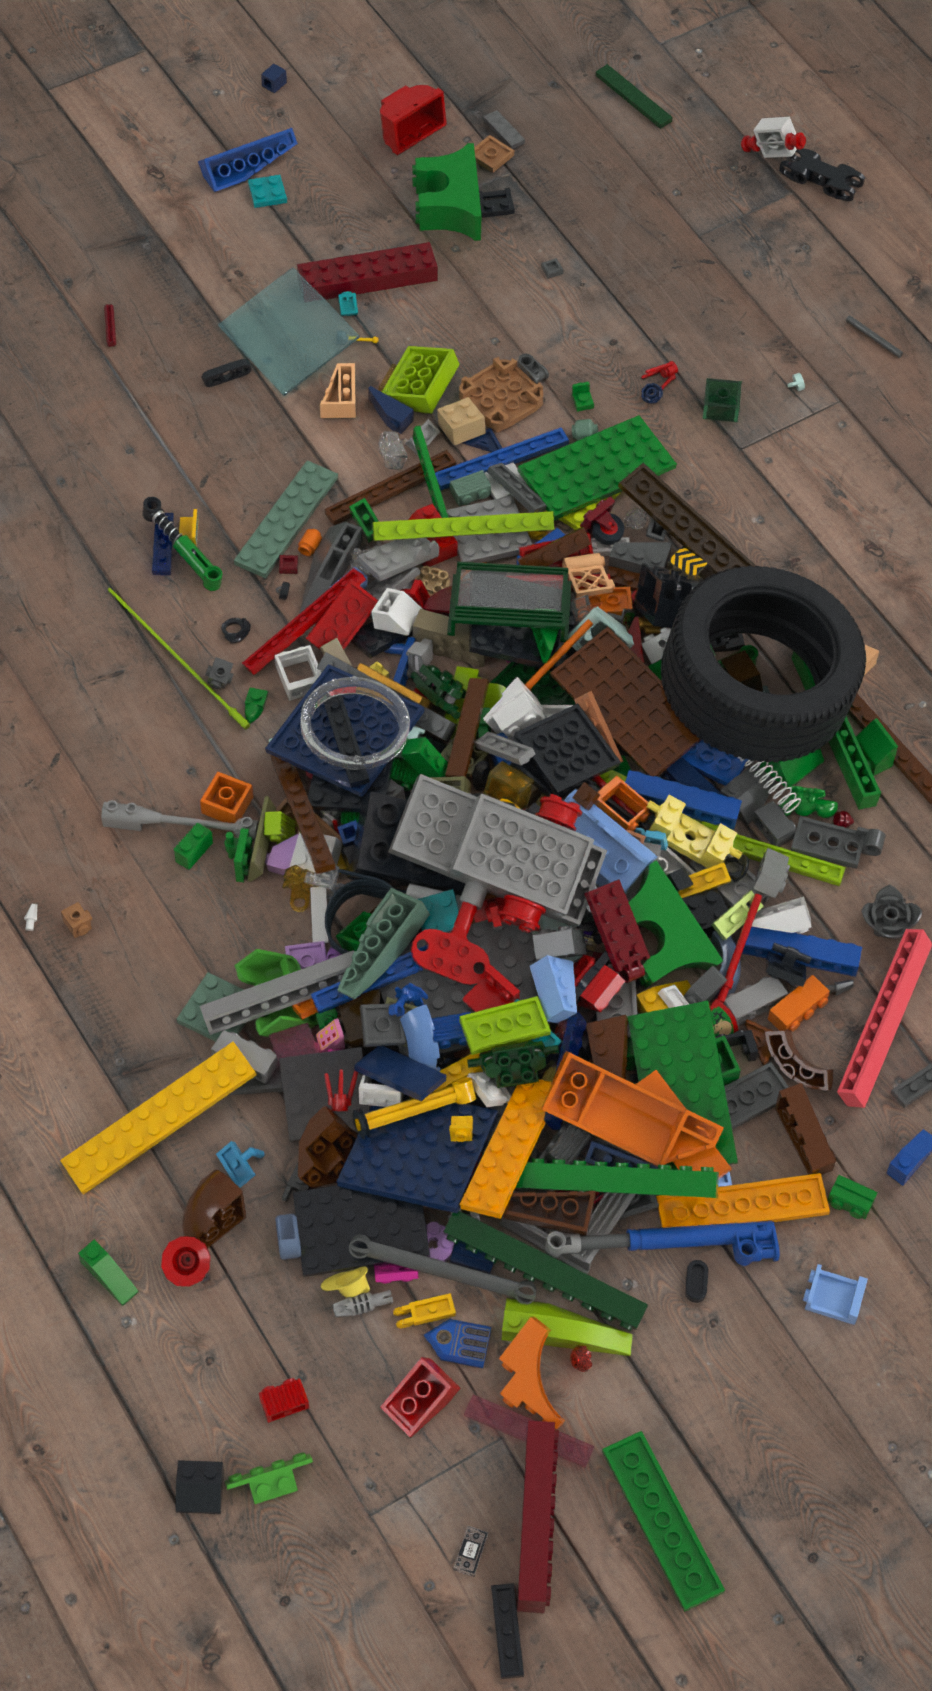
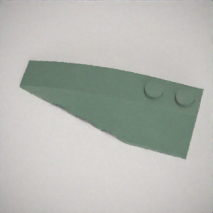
[337,888,430,999]

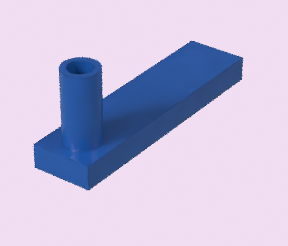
[384,637,416,686]

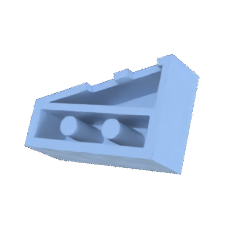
[530,955,577,1024]

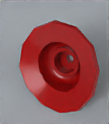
[161,1236,211,1287]

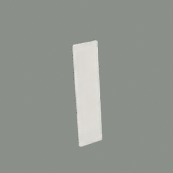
[310,886,329,943]

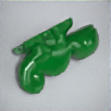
[778,786,838,818]

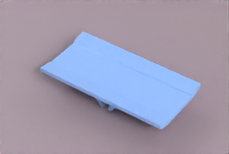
[564,789,658,894]

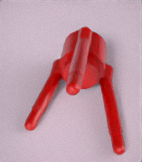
[641,361,678,390]
[324,1069,358,1111]

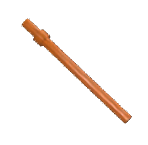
[523,619,593,691]

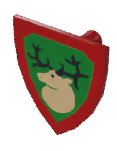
[710,999,738,1036]

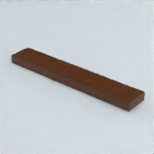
[445,678,489,777]

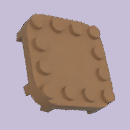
[459,357,543,433]

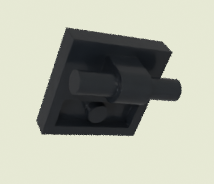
[766,942,812,987]

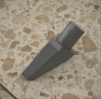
[825,980,854,996]

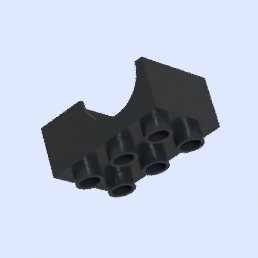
[348,792,465,895]

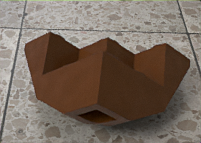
[298,1105,358,1188]

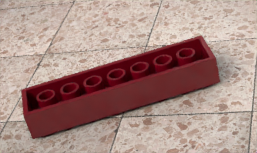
[297,242,438,303]
[517,1420,559,1613]

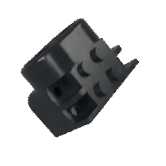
[634,563,704,628]

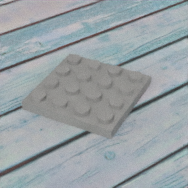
[446,496,532,563]

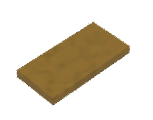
[357,663,434,710]

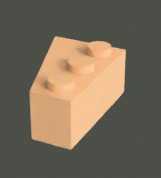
[320,363,356,418]

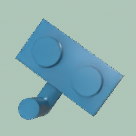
[216,1141,265,1188]

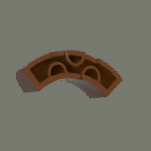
[765,1030,833,1091]

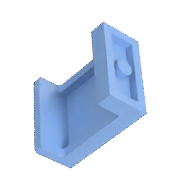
[803,1264,868,1325]

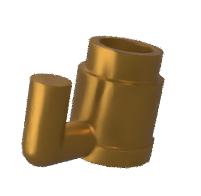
[639,616,662,634]

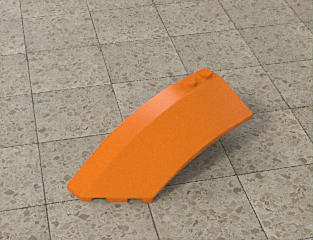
[542,1051,724,1166]

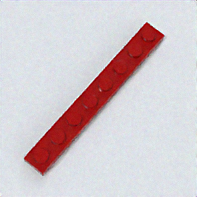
[242,568,366,675]

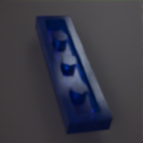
[152,513,174,575]

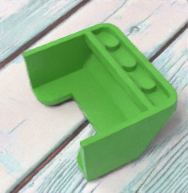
[234,949,318,1039]

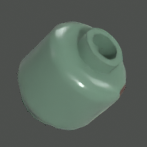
[572,419,598,441]

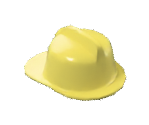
[321,1266,370,1298]

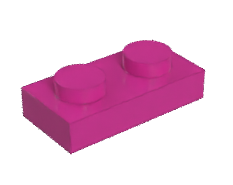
[374,1264,418,1284]

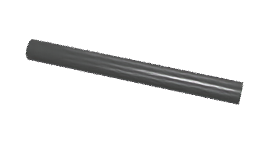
[846,315,903,358]

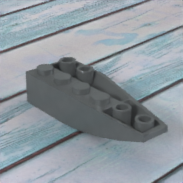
[299,522,363,614]

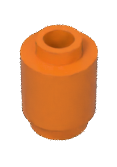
[298,529,322,556]

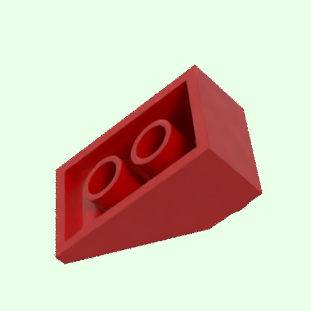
[380,1357,461,1437]

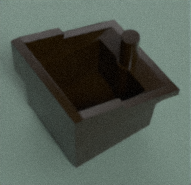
[337,989,384,1057]

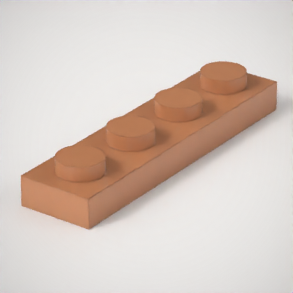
[574,691,623,762]

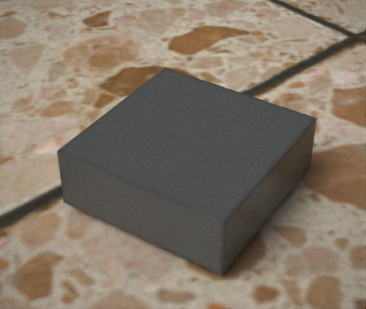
[541,258,563,279]

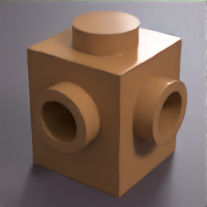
[61,902,93,938]

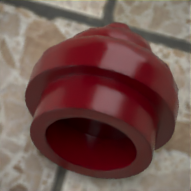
[833,811,854,828]

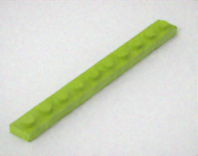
[372,511,554,541]

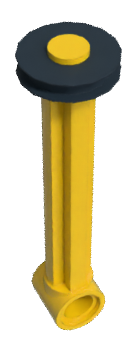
[354,1077,476,1139]

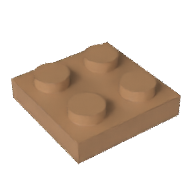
[474,135,515,173]

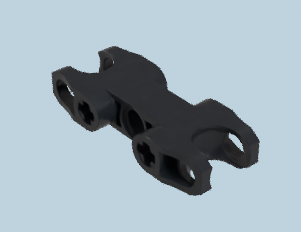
[779,148,865,201]

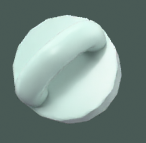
[787,373,805,391]

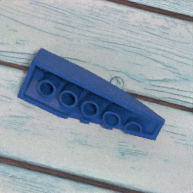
[198,128,298,192]

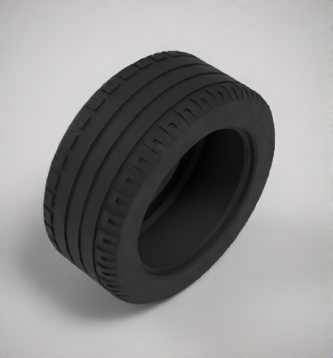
[661,566,866,762]

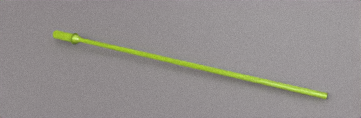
[108,588,250,730]

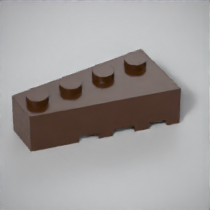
[586,1015,630,1080]
[503,1191,596,1236]

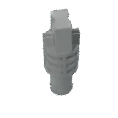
[332,1290,393,1317]

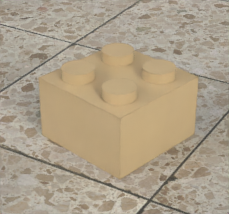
[437,397,486,445]

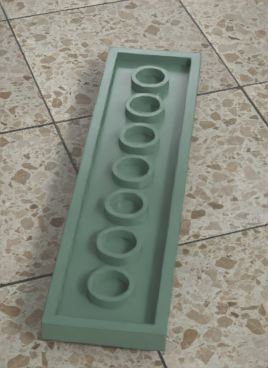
[234,460,338,579]

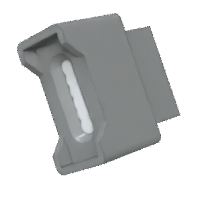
[406,638,433,678]

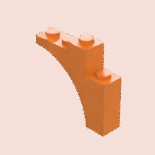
[499,1316,565,1429]

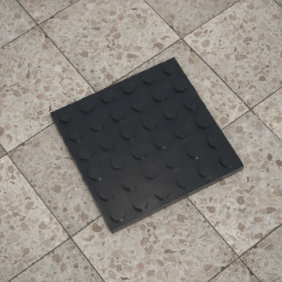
[469,570,578,671]

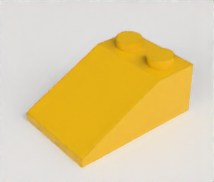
[636,980,691,1014]

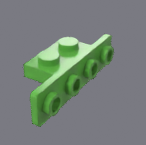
[224,1452,313,1504]

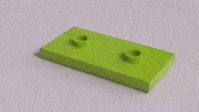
[459,996,551,1055]

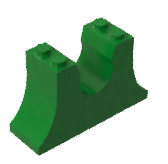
[412,143,482,241]
[629,860,723,988]

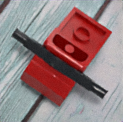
[573,951,625,1013]

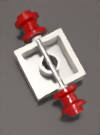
[741,117,806,158]

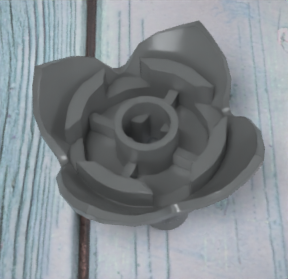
[861,884,923,938]

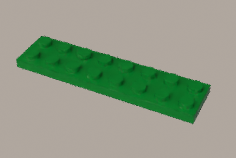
[602,1431,725,1612]

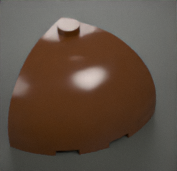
[182,1169,247,1249]

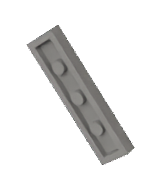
[475,732,535,765]

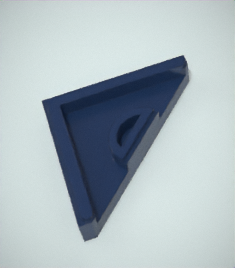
[462,428,502,452]

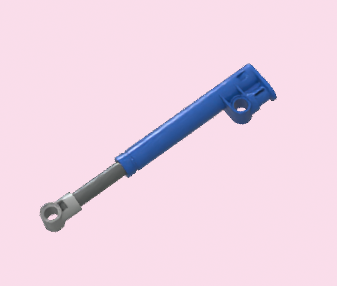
[544,1221,780,1266]

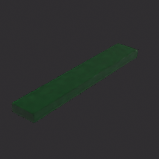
[595,64,673,129]

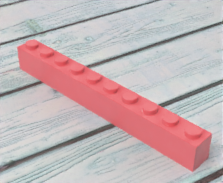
[837,929,932,1108]

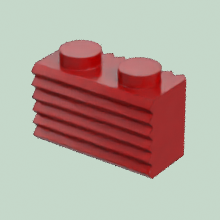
[258,1378,309,1423]

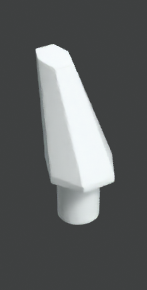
[24,904,37,931]

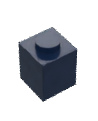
[261,64,287,93]

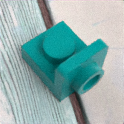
[338,291,358,317]

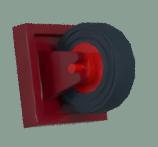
[580,496,625,545]

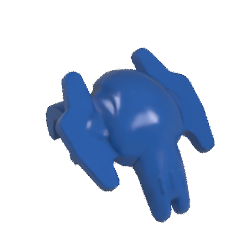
[388,983,428,1017]

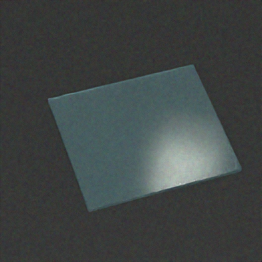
[218,267,360,396]

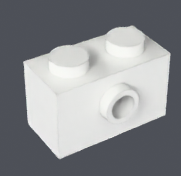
[641,627,671,663]

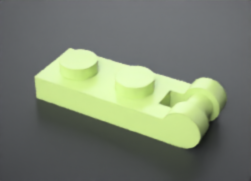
[711,890,763,940]

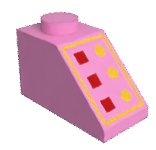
[313,1019,345,1053]

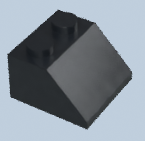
[176,1460,224,1514]

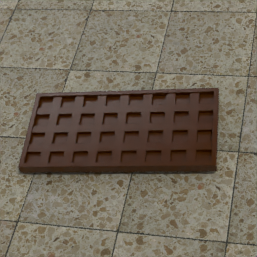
[551,627,702,776]

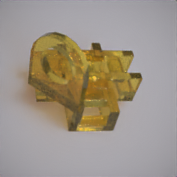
[282,865,319,912]

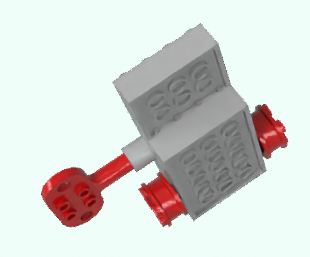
[388,774,607,985]

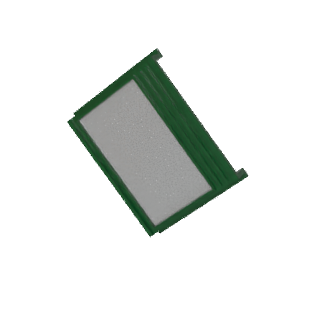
[447,562,571,642]

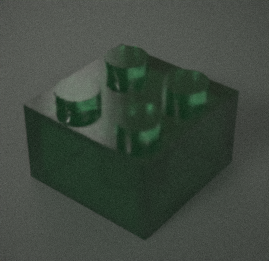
[702,378,742,422]

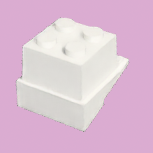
[483,677,545,742]

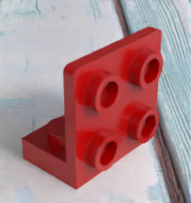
[462,964,520,1012]

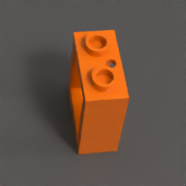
[594,776,650,832]

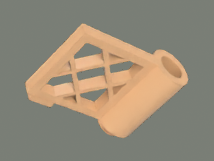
[562,553,615,598]

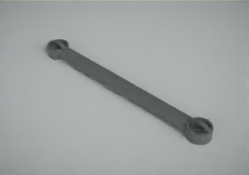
[349,1234,537,1304]

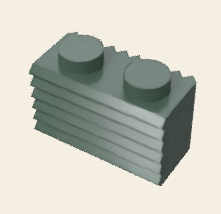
[449,470,491,506]

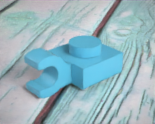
[635,828,668,851]

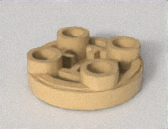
[413,566,450,597]

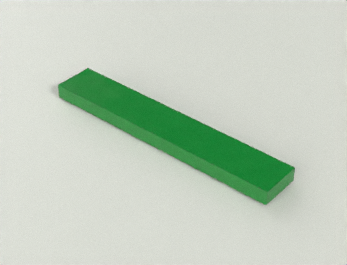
[412,426,449,518]

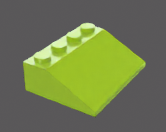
[382,346,460,413]

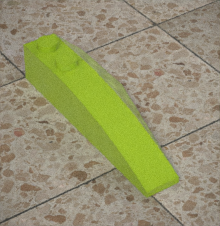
[501,1298,633,1356]

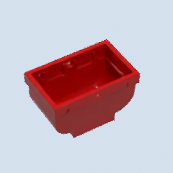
[380,85,447,156]

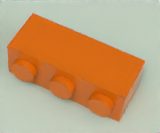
[768,975,830,1032]

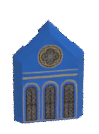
[424,1319,492,1368]

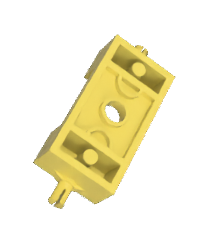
[646,795,743,868]

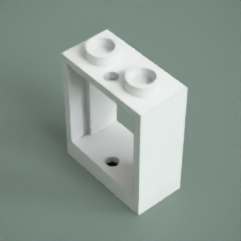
[275,645,321,701]
[359,1075,404,1107]

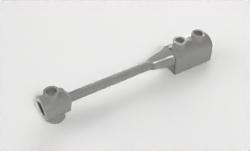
[101,800,259,841]

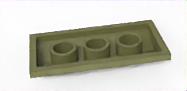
[247,796,276,882]

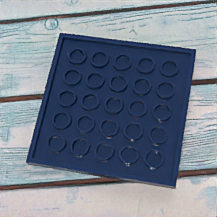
[265,664,425,797]
[337,1094,499,1214]

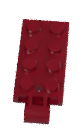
[584,879,650,983]

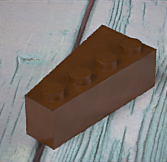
[775,1083,836,1175]

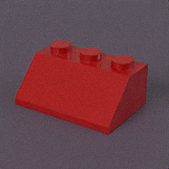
[408,503,458,567]

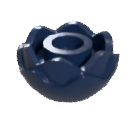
[641,383,663,404]

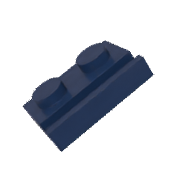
[449,1242,494,1274]

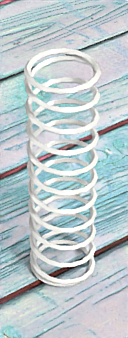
[738,757,801,813]

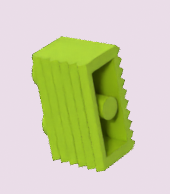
[264,811,296,844]

